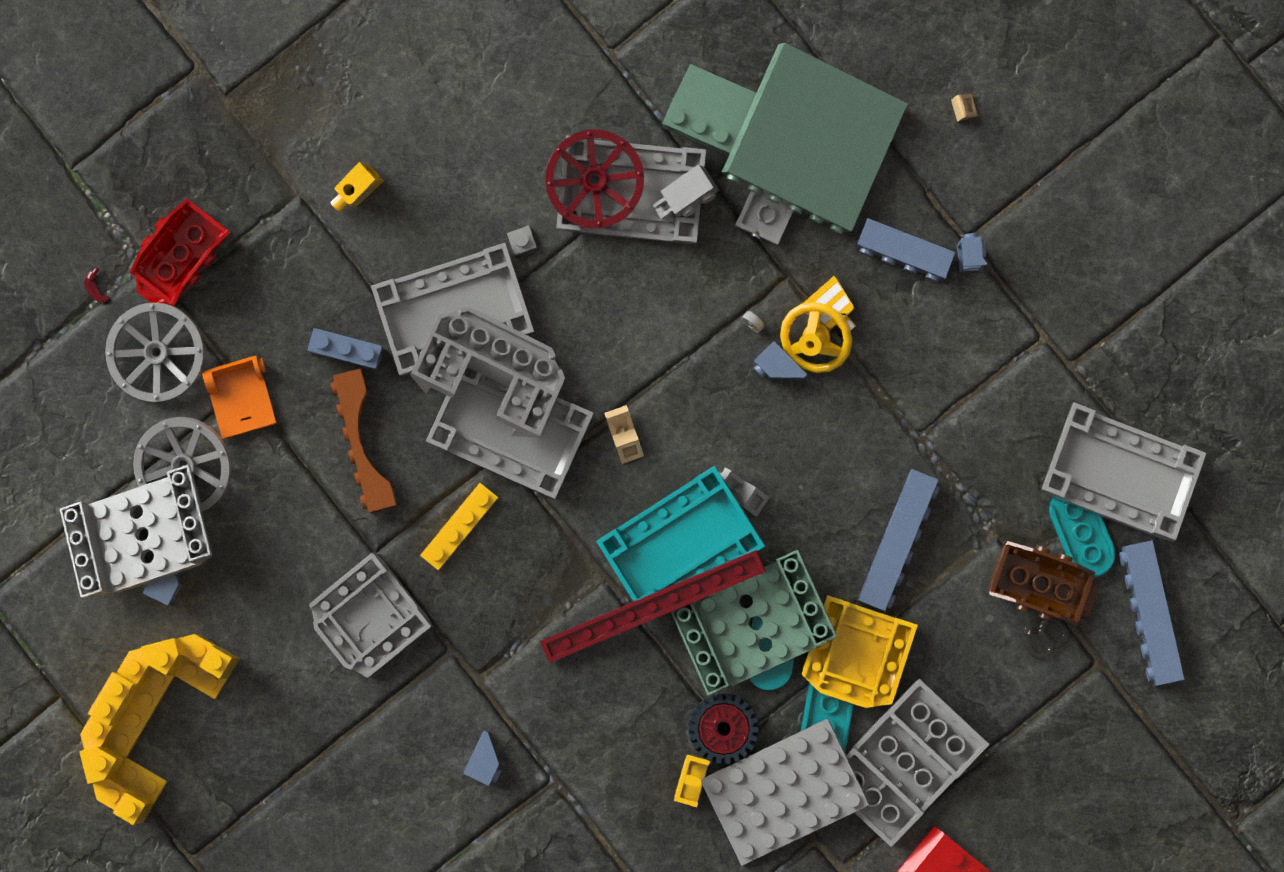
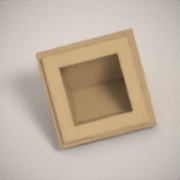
[951,94,978,122]

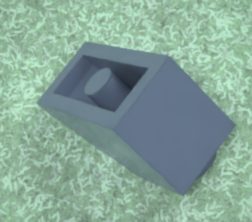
[753,341,807,380]
[463,730,502,786]

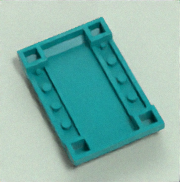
[596,465,766,601]

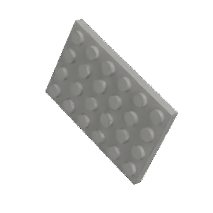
[701,718,870,866]

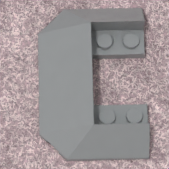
[410,306,565,438]

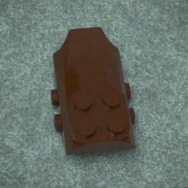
[989,541,1099,626]

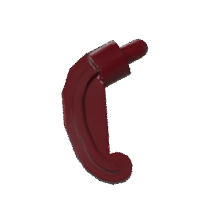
[84,267,109,303]

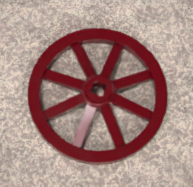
[545,129,644,229]

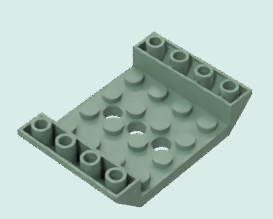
[671,550,837,696]

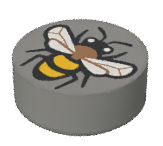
[741,311,765,333]

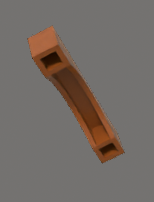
[331,369,398,513]

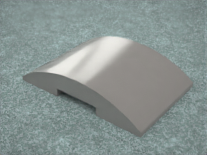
[846,678,989,847]

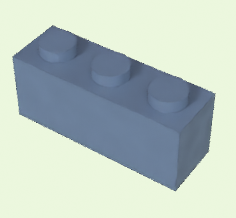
[307,328,384,371]

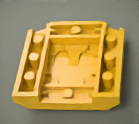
[802,595,918,708]

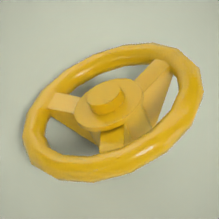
[780,302,853,373]

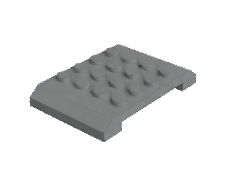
[556,135,706,244]
[371,243,534,376]
[426,367,594,499]
[1041,403,1206,542]

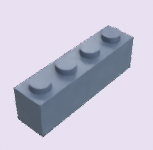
[856,218,955,282]

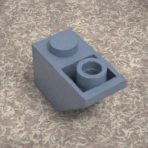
[142,573,182,606]

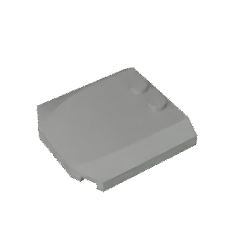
[309,552,433,678]

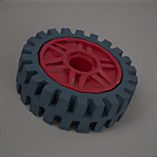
[688,694,759,764]

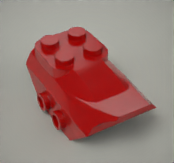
[129,198,231,306]

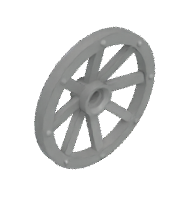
[105,303,205,402]
[133,417,232,512]

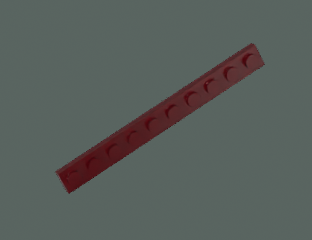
[540,550,766,663]

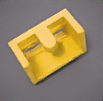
[674,755,710,807]

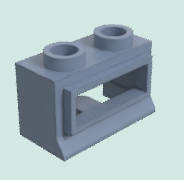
[957,233,987,272]

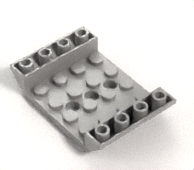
[60,465,212,599]

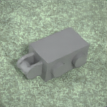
[653,164,720,221]

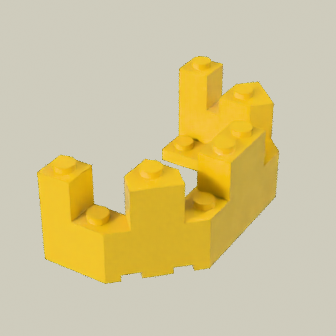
[79,634,240,825]

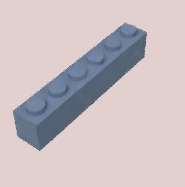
[857,469,940,611]
[1119,540,1185,686]

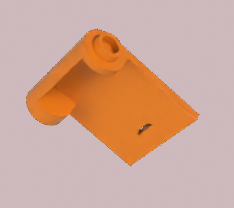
[202,355,277,440]

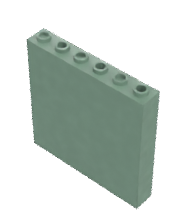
[722,43,907,234]

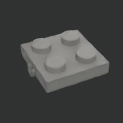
[735,191,793,246]

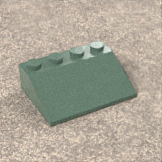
[662,64,756,157]

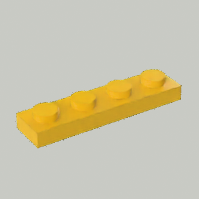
[420,483,498,571]

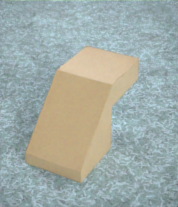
[604,405,644,464]

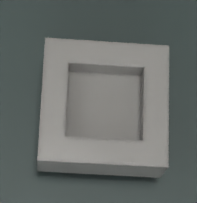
[507,226,537,256]

